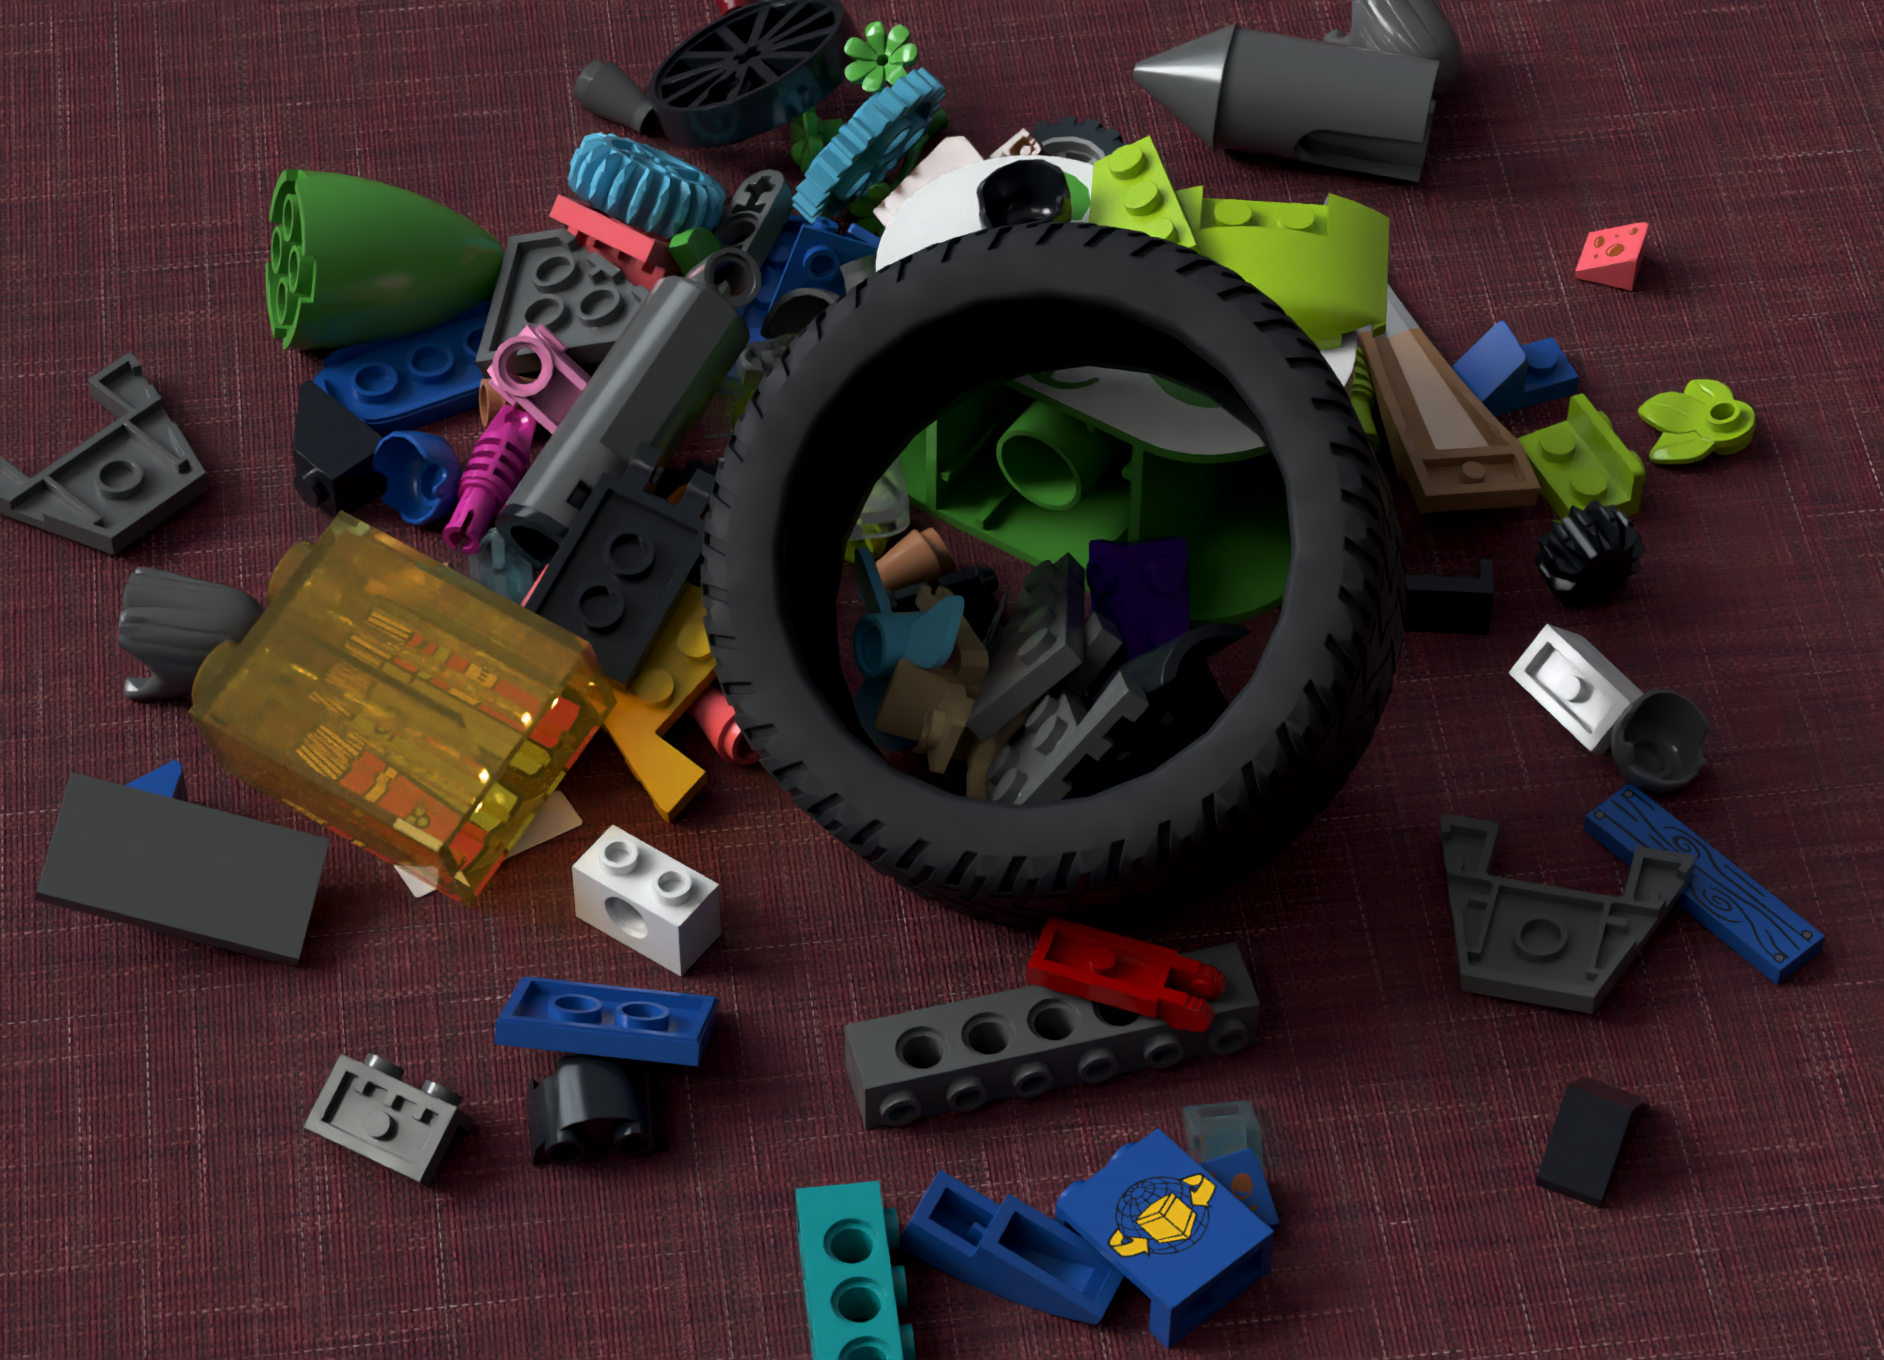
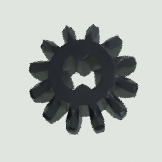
[1534,499,1646,609]

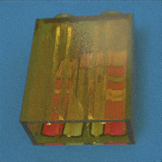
[188,510,617,908]

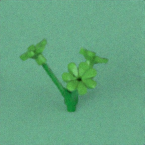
[790,21,948,238]

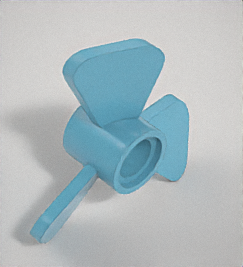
[852,547,964,751]

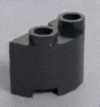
[525,1054,669,1166]

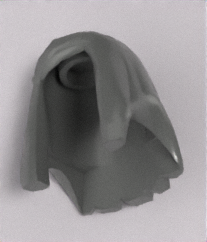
[1324,0,1462,103]
[117,567,275,701]

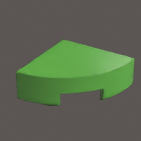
[668,227,722,281]

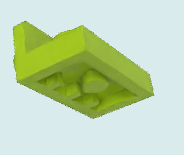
[1517,393,1646,519]

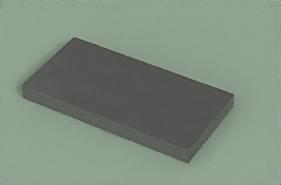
[35,772,330,967]

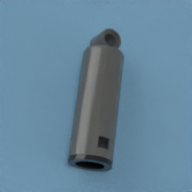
[495,247,761,571]

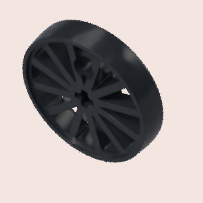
[648,0,862,148]

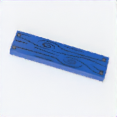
[1583,783,1825,985]

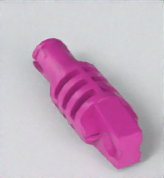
[442,404,537,554]

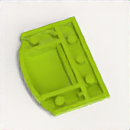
[1175,186,1390,350]

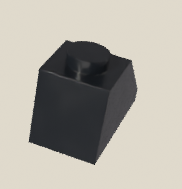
[292,379,387,522]

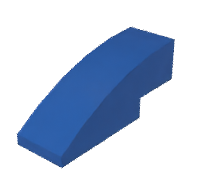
[899,1169,1124,1325]

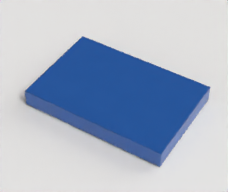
[495,976,720,1066]

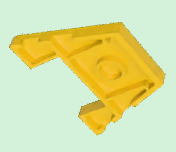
[562,584,717,824]

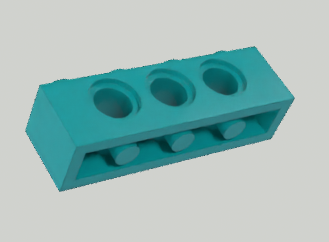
[796,1181,916,1360]

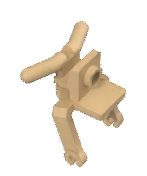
[874,585,1049,800]

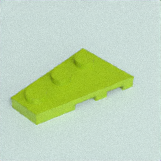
[1089,135,1203,256]

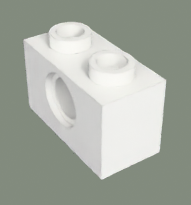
[572,825,721,977]

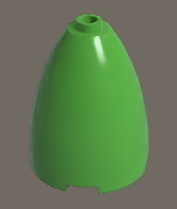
[265,169,506,350]

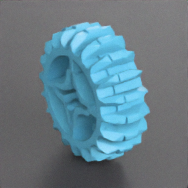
[567,132,726,239]

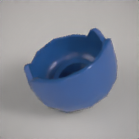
[371,431,462,526]

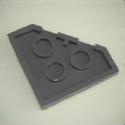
[475,228,650,379]

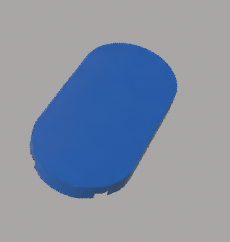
[314,300,541,438]

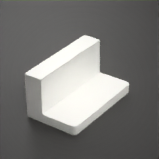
[1508,624,1644,756]

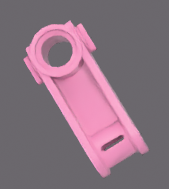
[487,323,591,435]

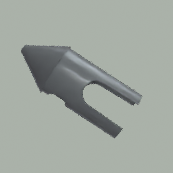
[1133,22,1441,182]

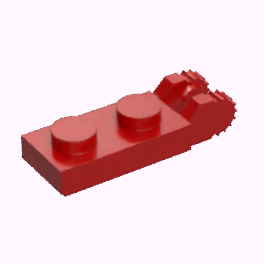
[1026,916,1228,1033]

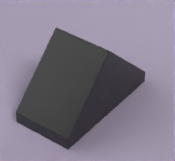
[1536,1076,1648,1209]

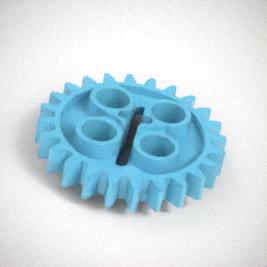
[792,67,946,224]

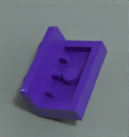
[1086,535,1190,667]

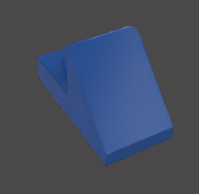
[1452,320,1579,417]

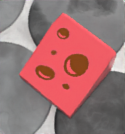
[1574,222,1650,291]

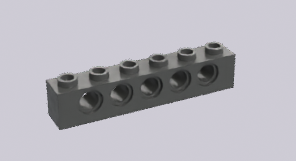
[844,942,1260,1130]

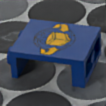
[1055,1128,1274,1349]

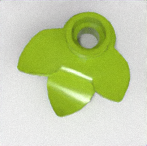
[1638,379,1756,464]

